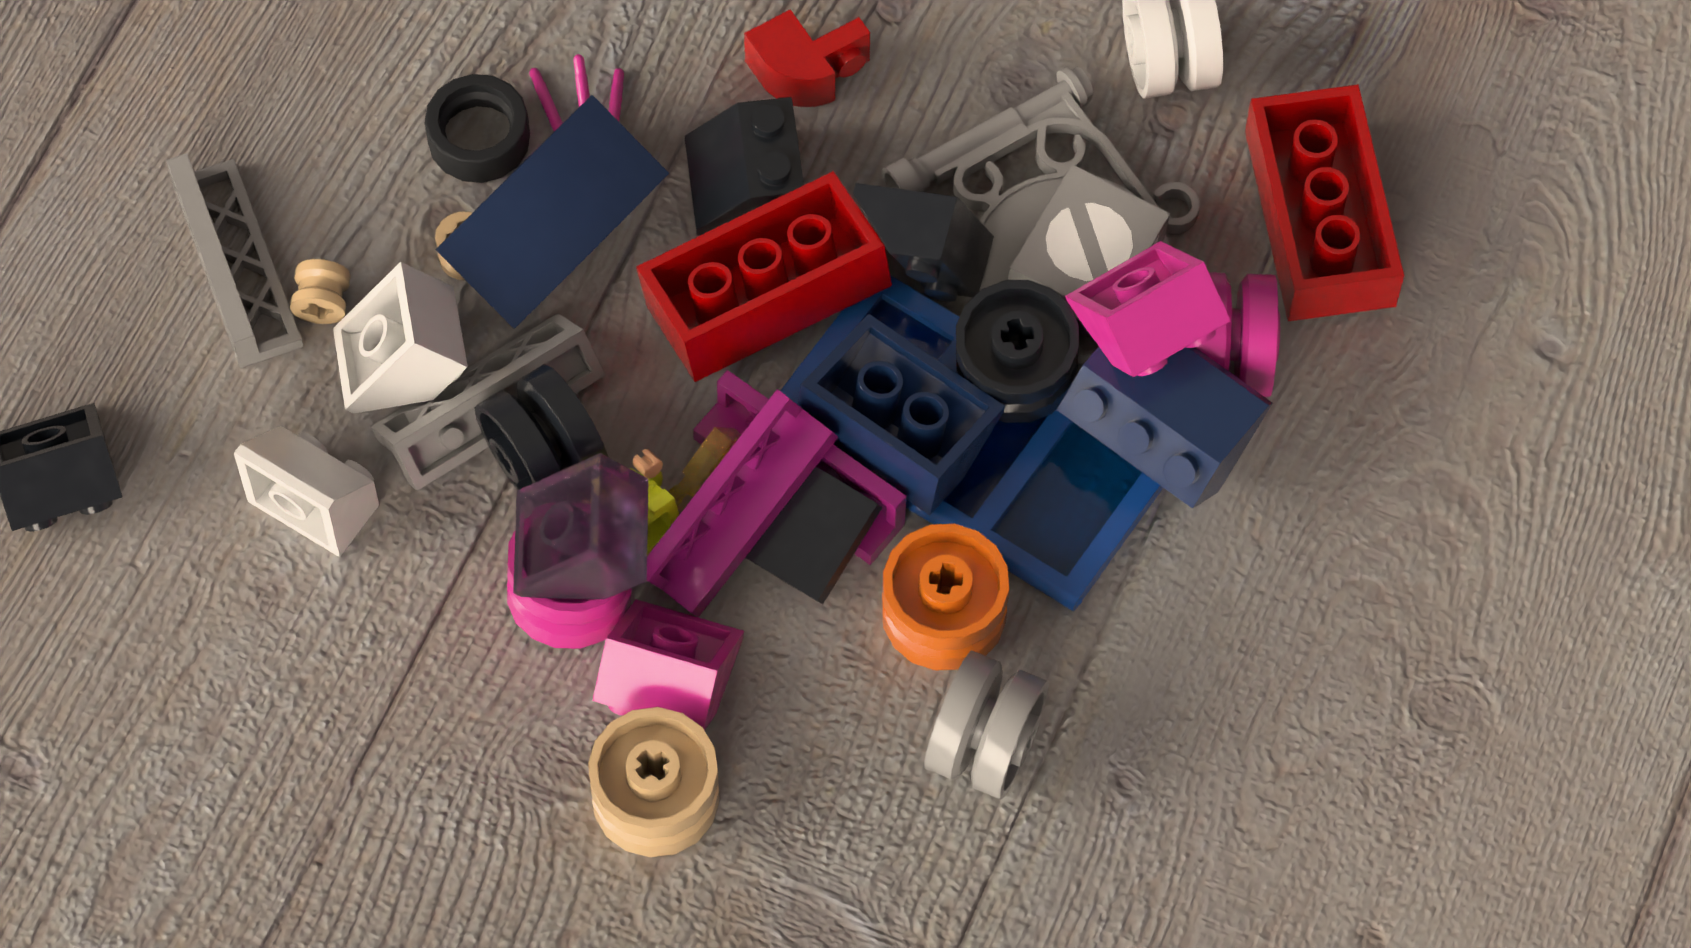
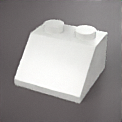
[333,262,468,414]
[234,426,379,557]

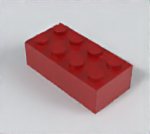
[1245,84,1404,322]
[636,171,892,382]

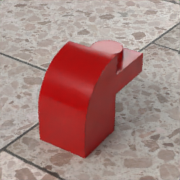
[744,9,870,107]

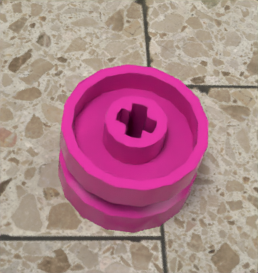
[1195,272,1280,397]
[507,501,634,649]

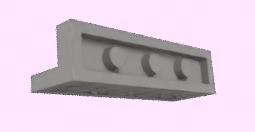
[166,153,303,368]
[371,313,605,491]

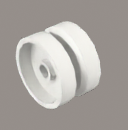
[1122,0,1223,99]

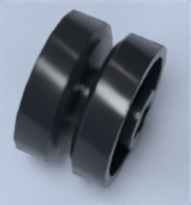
[956,280,1079,423]
[474,364,610,509]

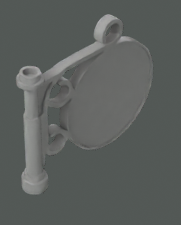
[882,67,1200,364]

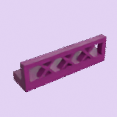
[693,370,906,565]
[636,389,838,617]

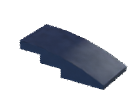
[435,95,669,329]

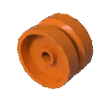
[882,523,1009,671]

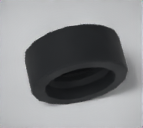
[424,74,530,183]

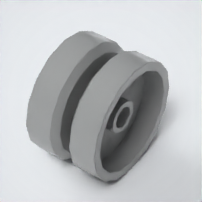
[924,650,1050,799]

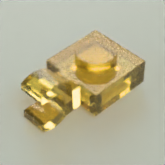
[668,427,742,507]

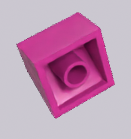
[1065,241,1231,377]
[592,599,744,731]

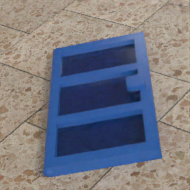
[780,275,1163,611]

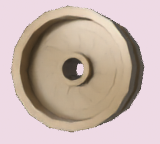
[588,707,720,857]

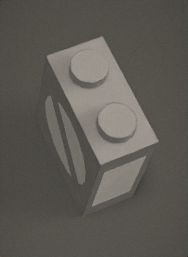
[1008,164,1170,337]

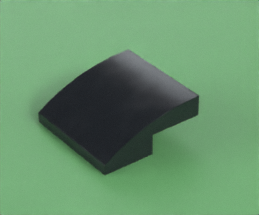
[745,467,883,605]

